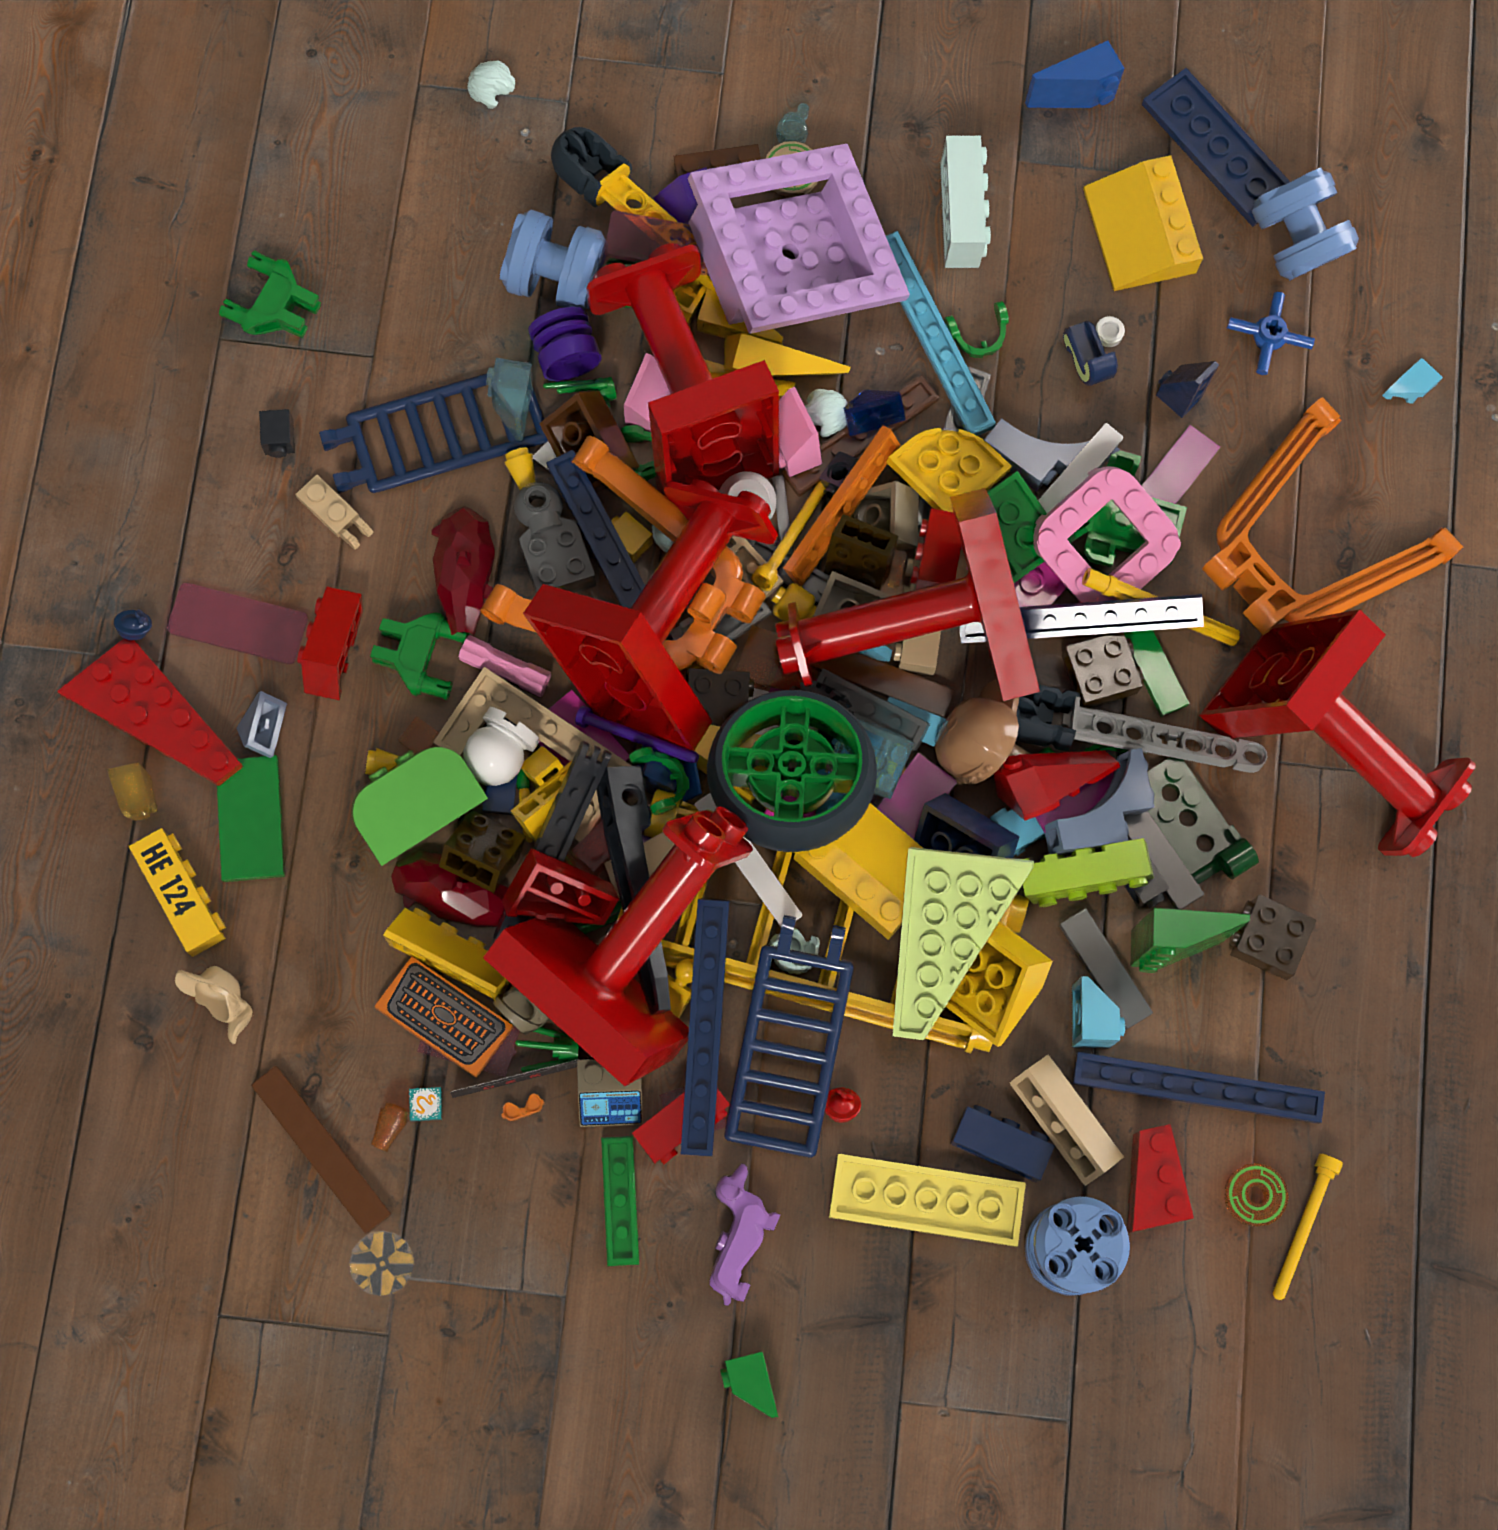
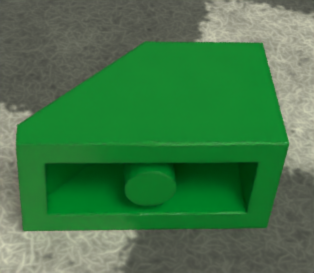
[720,1352,778,1418]

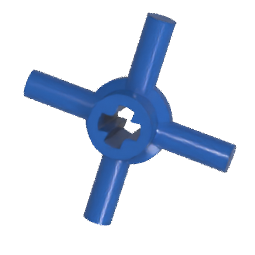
[1227,292,1315,375]

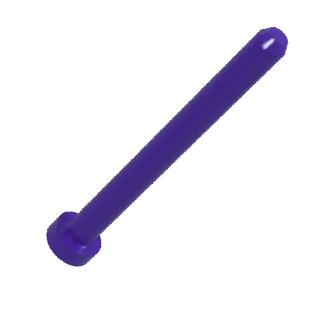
[575,705,699,763]

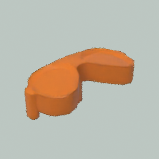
[501,1093,545,1121]

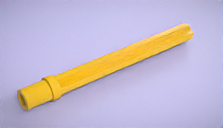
[1082,568,1240,646]

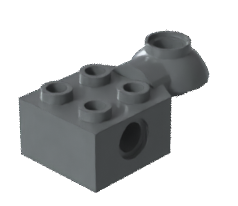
[514,482,596,593]

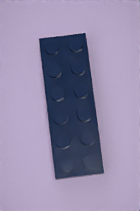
[1141,68,1290,227]

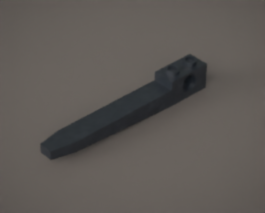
[596,766,671,1015]

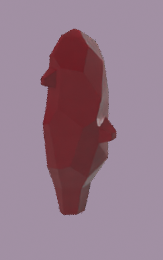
[432,506,495,636]
[391,850,508,927]

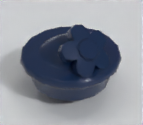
[114,609,152,640]

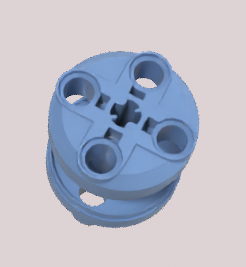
[1251,167,1359,281]
[500,209,608,310]
[1025,1197,1130,1296]

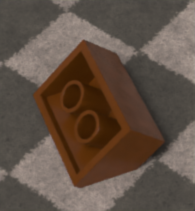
[539,391,640,493]

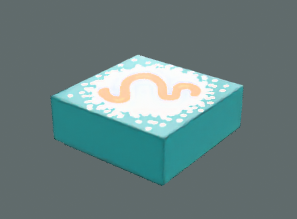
[409,1087,442,1121]

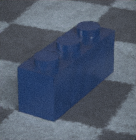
[950,1105,1055,1183]

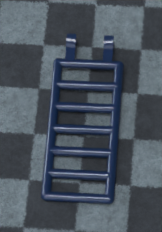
[319,364,548,494]
[724,915,854,1158]

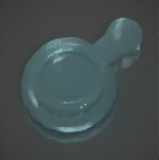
[776,103,809,143]

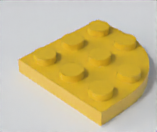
[886,428,1012,512]

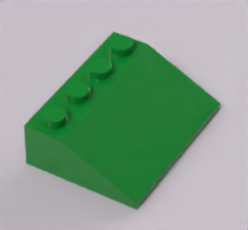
[1130,908,1250,973]

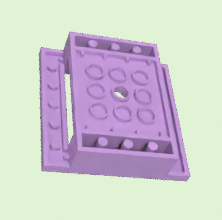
[688,144,910,334]

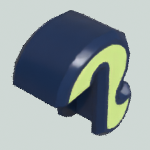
[1063,321,1118,386]

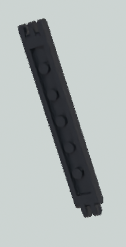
[493,741,612,939]

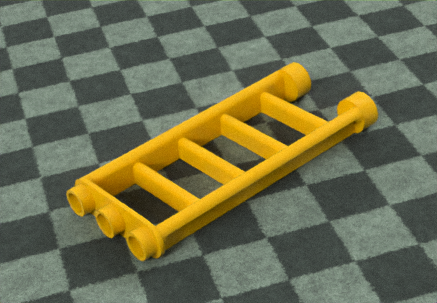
[617,789,1029,1053]

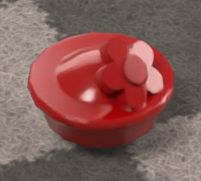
[825,1087,862,1123]

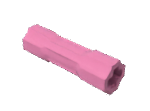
[458,635,551,697]

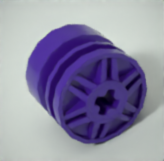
[528,306,602,381]

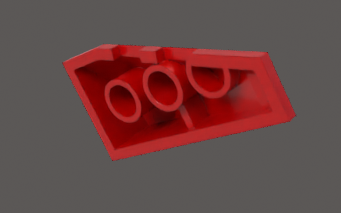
[994,750,1120,821]

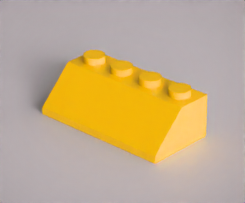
[383,908,510,1000]

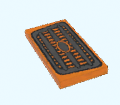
[374,957,514,1078]

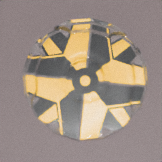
[349,1231,415,1296]

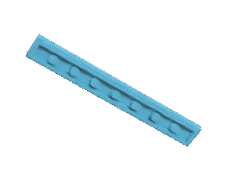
[886,231,996,436]

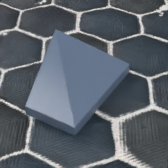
[236,691,287,758]

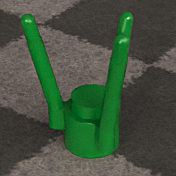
[543,376,617,408]
[509,1021,579,1073]

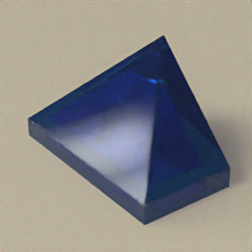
[843,390,906,436]

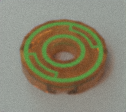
[1224,1163,1289,1227]

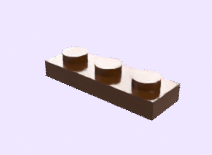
[674,144,761,178]

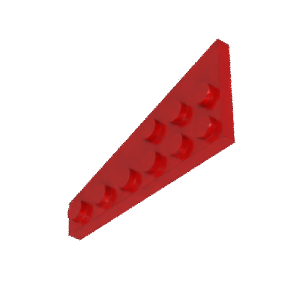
[57,638,243,786]

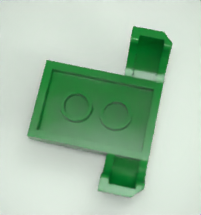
[1084,450,1187,568]
[987,471,1094,583]

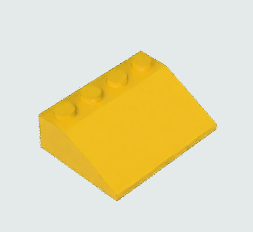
[1083,155,1203,291]
[794,803,923,940]
[946,922,1053,1047]

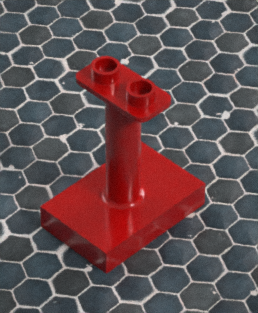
[586,243,779,497]
[523,479,778,751]
[775,488,1040,701]
[1199,609,1476,857]
[483,807,753,1086]

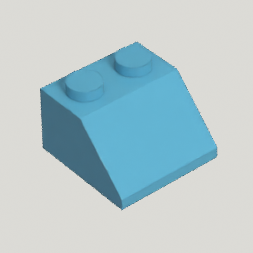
[1072,976,1125,1048]

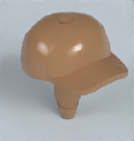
[934,679,1030,785]

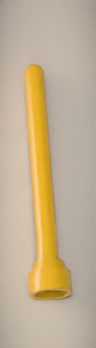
[751,481,825,591]
[1273,1154,1343,1300]

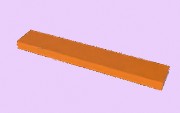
[783,425,901,586]

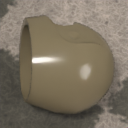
[493,985,549,1035]

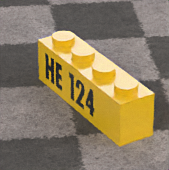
[129,828,226,957]

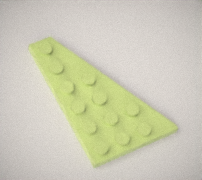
[893,847,1034,1040]

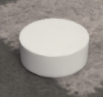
[1096,316,1125,347]

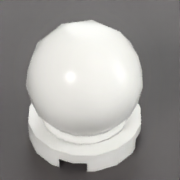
[463,706,539,786]

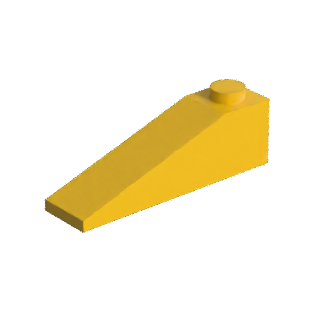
[724,333,850,377]

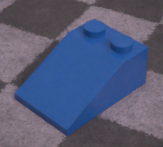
[1025,41,1125,108]

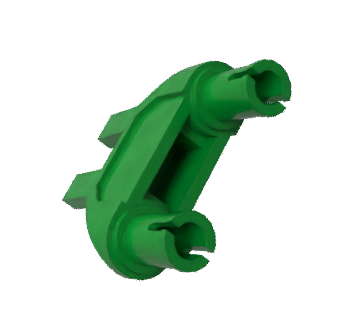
[219,250,321,338]
[370,612,470,700]

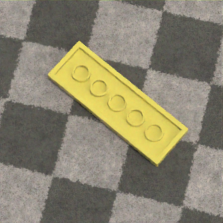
[829,1154,1026,1247]

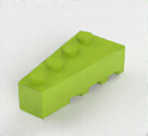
[1022,838,1154,907]

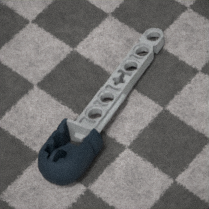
[1016,684,1268,773]

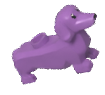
[709,1163,780,1306]

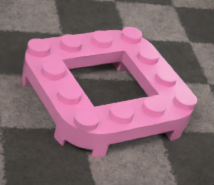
[1033,466,1181,603]

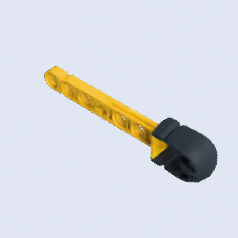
[551,127,716,292]

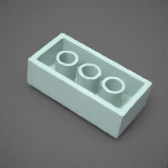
[940,136,991,268]

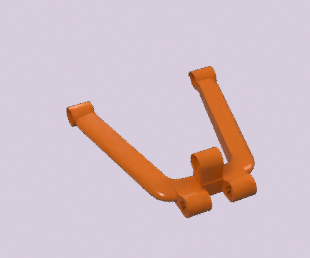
[1202,397,1463,636]
[480,436,766,674]

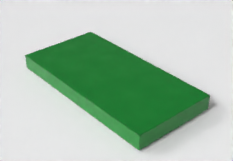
[217,755,285,882]

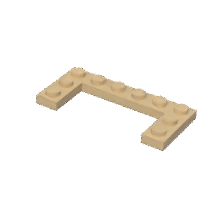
[433,667,632,844]

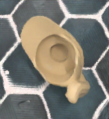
[175,966,253,1044]

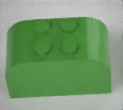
[351,747,488,866]

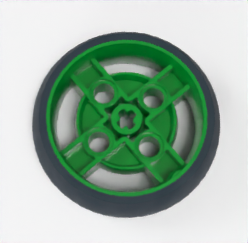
[707,690,877,852]

